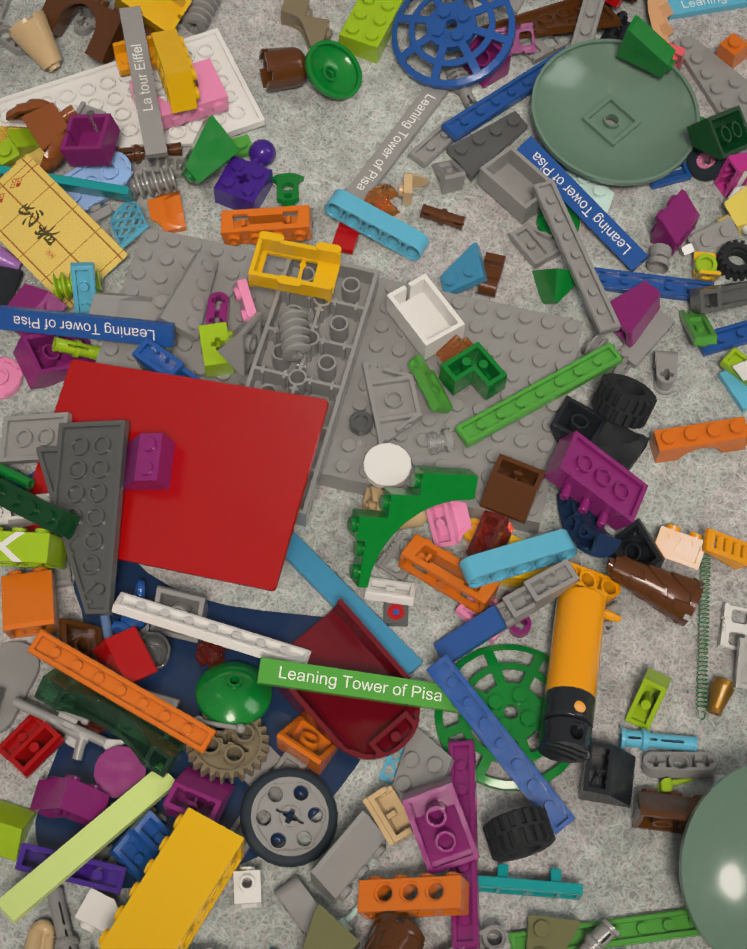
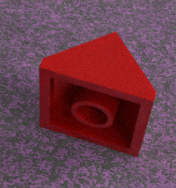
[92,626,159,684]

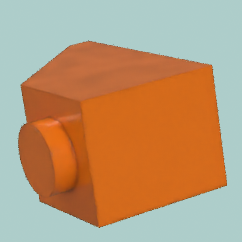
[716,33,747,69]

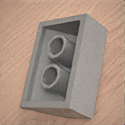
[311,810,387,904]

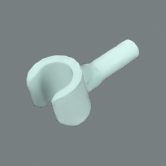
[338,903,358,932]

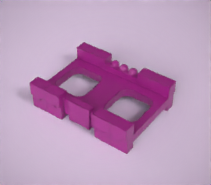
[495,22,537,55]

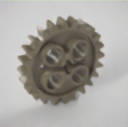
[186,713,269,784]

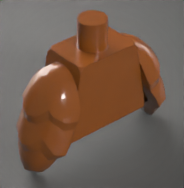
[6,99,78,173]

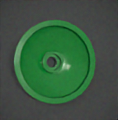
[305,40,362,100]
[195,661,272,725]

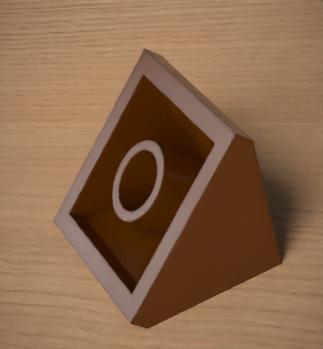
[59,618,103,679]

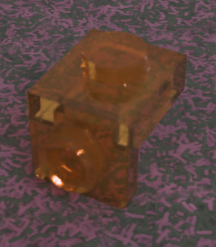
[436,335,473,363]

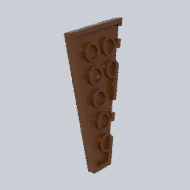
[481,0,621,39]

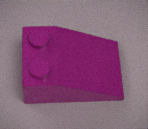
[13,334,96,390]
[402,776,480,875]

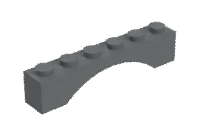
[689,281,747,313]

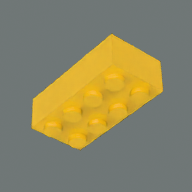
[151,28,200,114]

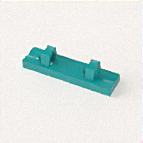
[479,864,583,900]

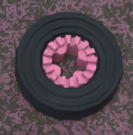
[687,148,726,181]

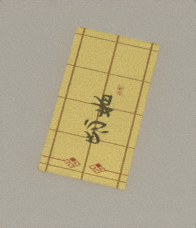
[0,154,128,310]

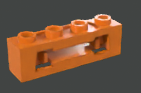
[221,205,312,246]
[398,534,500,615]

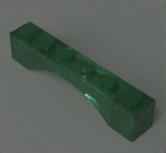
[34,668,186,778]

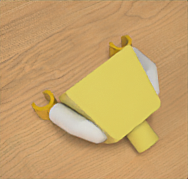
[717,185,747,235]

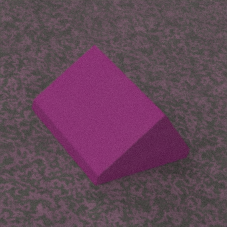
[460,35,511,88]

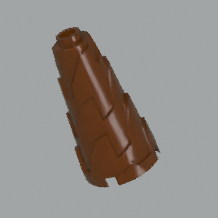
[605,555,705,627]
[364,913,425,949]

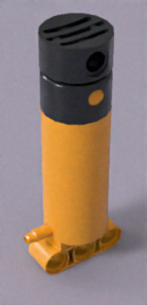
[538,561,621,763]

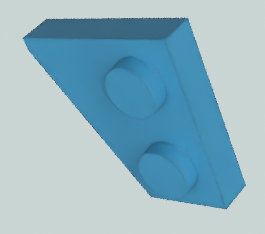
[440,242,488,294]

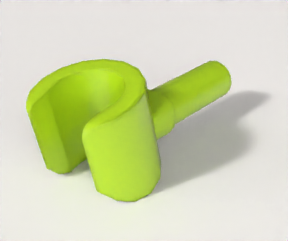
[658,778,692,794]

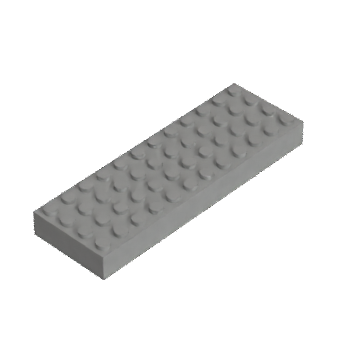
[245,259,379,527]

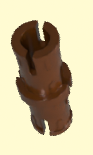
[420,204,466,230]

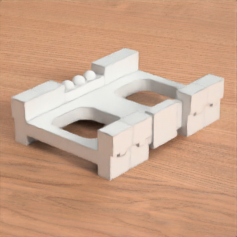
[717,603,747,651]

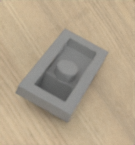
[432,160,466,194]

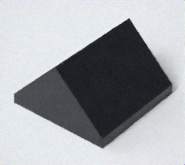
[549,395,608,444]
[609,518,665,568]

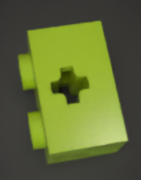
[198,322,234,378]

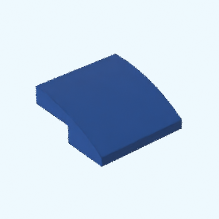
[108,810,172,882]

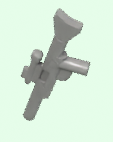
[12,697,126,761]

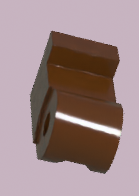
[477,252,506,298]

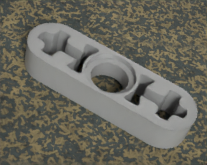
[642,751,718,778]

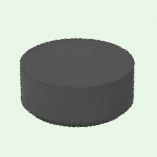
[349,411,373,436]

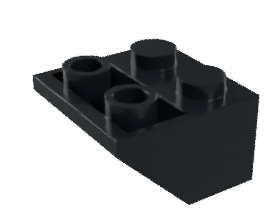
[579,741,636,808]

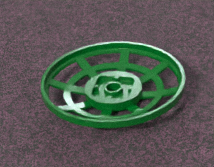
[434,644,571,791]

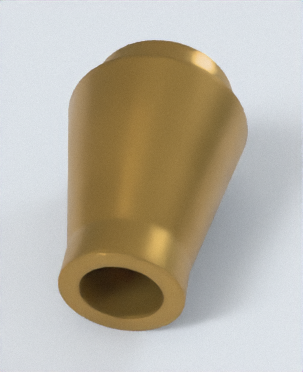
[707,677,735,716]

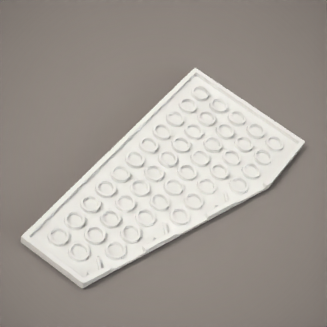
[0,28,265,151]

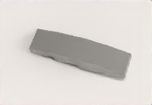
[495,559,580,635]

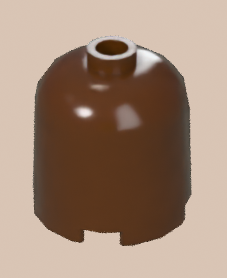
[259,47,307,92]

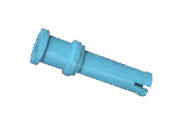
[618,726,698,752]

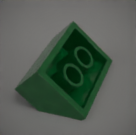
[687,105,747,160]

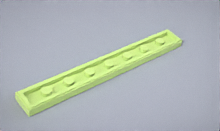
[0,765,175,924]

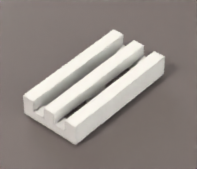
[364,577,416,606]

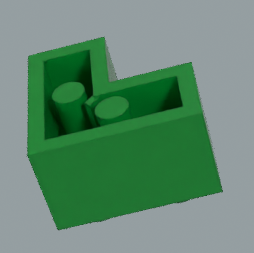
[439,341,507,400]

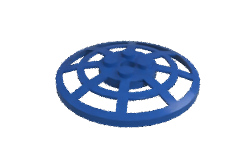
[392,0,516,90]

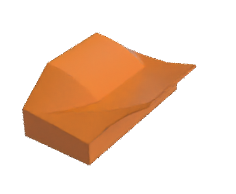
[147,191,186,233]

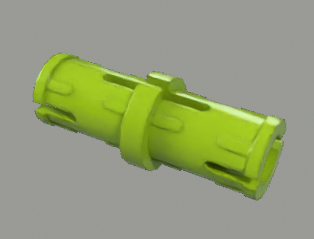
[52,337,101,360]

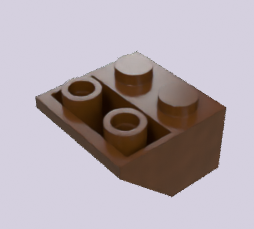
[480,454,546,524]

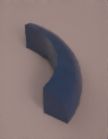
[557,493,622,558]

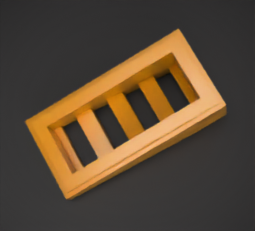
[703,528,747,569]

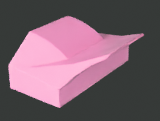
[426,501,472,547]

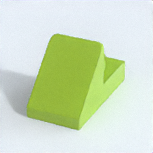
[0,128,40,166]

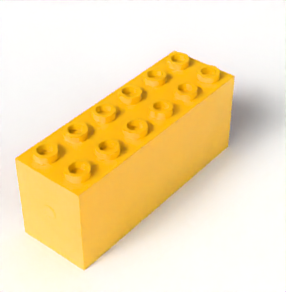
[98,807,245,949]

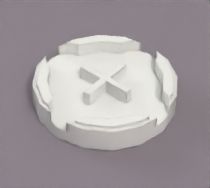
[363,443,412,489]

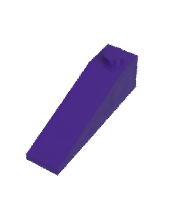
[15,842,127,894]

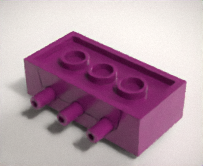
[544,431,649,531]

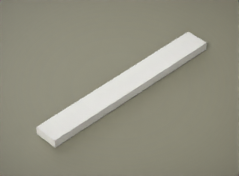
[112,592,311,664]

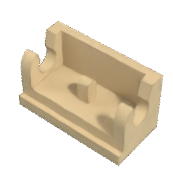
[363,785,414,846]

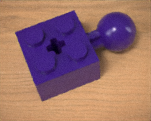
[214,139,276,210]

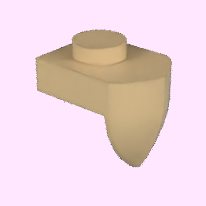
[399,173,430,205]

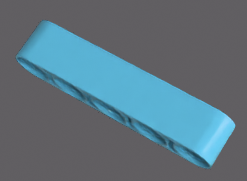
[325,189,429,261]
[459,529,578,588]

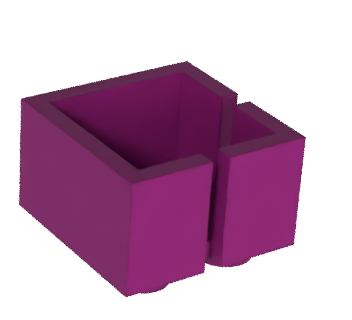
[60,113,120,167]

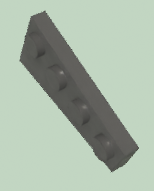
[446,111,528,182]

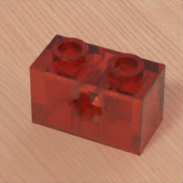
[466,510,514,556]

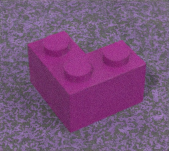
[29,774,110,826]

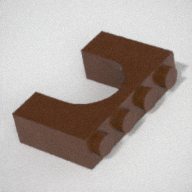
[42,0,124,64]

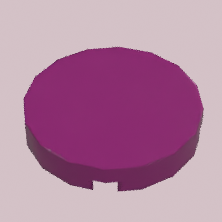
[94,746,146,798]

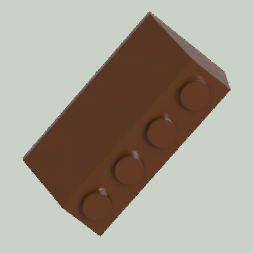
[632,788,703,834]

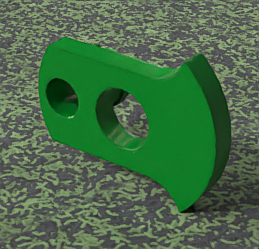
[273,173,304,207]

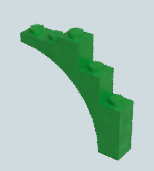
[347,465,478,588]

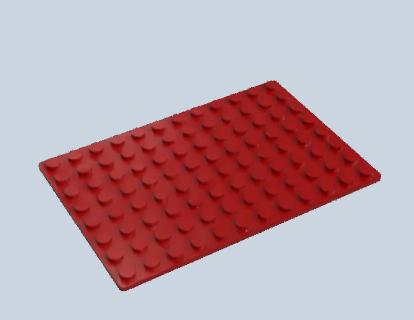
[22,359,329,591]

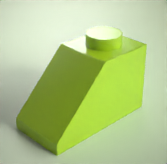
[625,667,672,730]

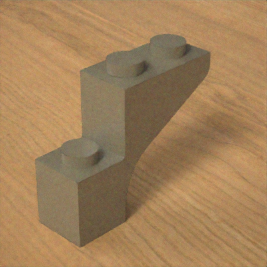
[281,0,332,50]

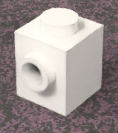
[233,866,262,909]

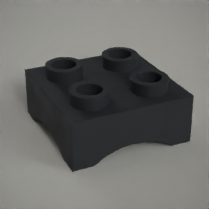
[595,420,649,470]

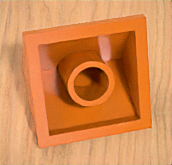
[276,715,338,776]

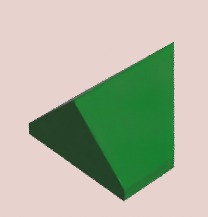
[532,268,575,304]

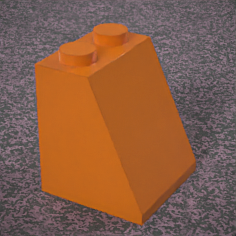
[1,567,59,639]

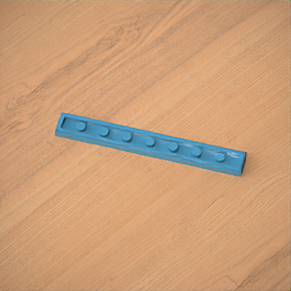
[285,531,423,676]

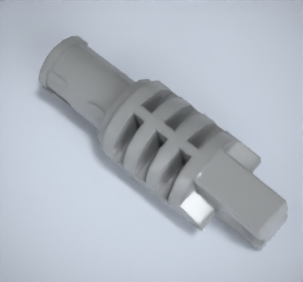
[445,56,477,109]

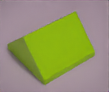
[0,800,37,862]

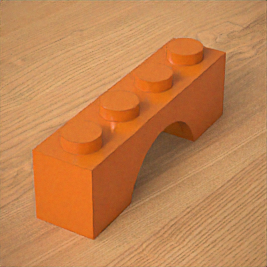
[649,417,747,463]

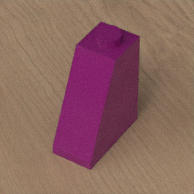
[610,281,661,348]

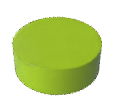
[693,253,717,276]

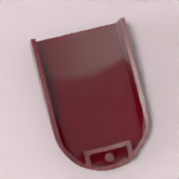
[276,599,420,760]

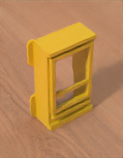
[248,231,341,302]

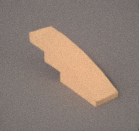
[647,0,674,43]

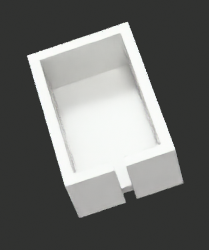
[386,274,465,360]

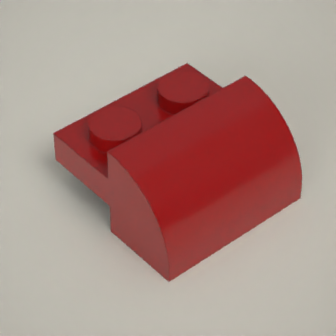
[0,715,65,779]

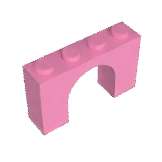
[129,58,229,130]

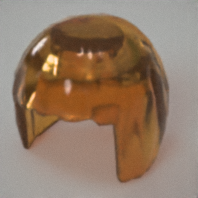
[364,183,400,216]

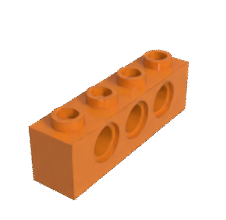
[357,872,469,920]

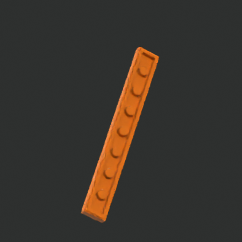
[27,629,217,755]

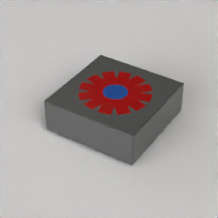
[383,602,409,627]

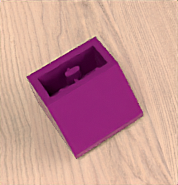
[650,189,700,256]
[163,766,235,823]

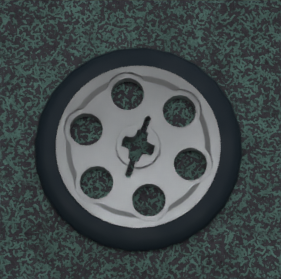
[240,767,338,868]

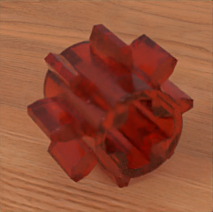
[195,640,226,668]

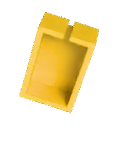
[113,0,192,32]

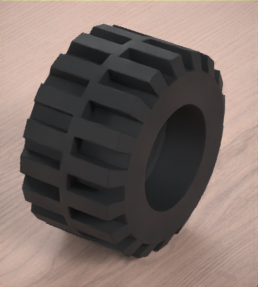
[592,373,657,429]
[483,806,556,862]

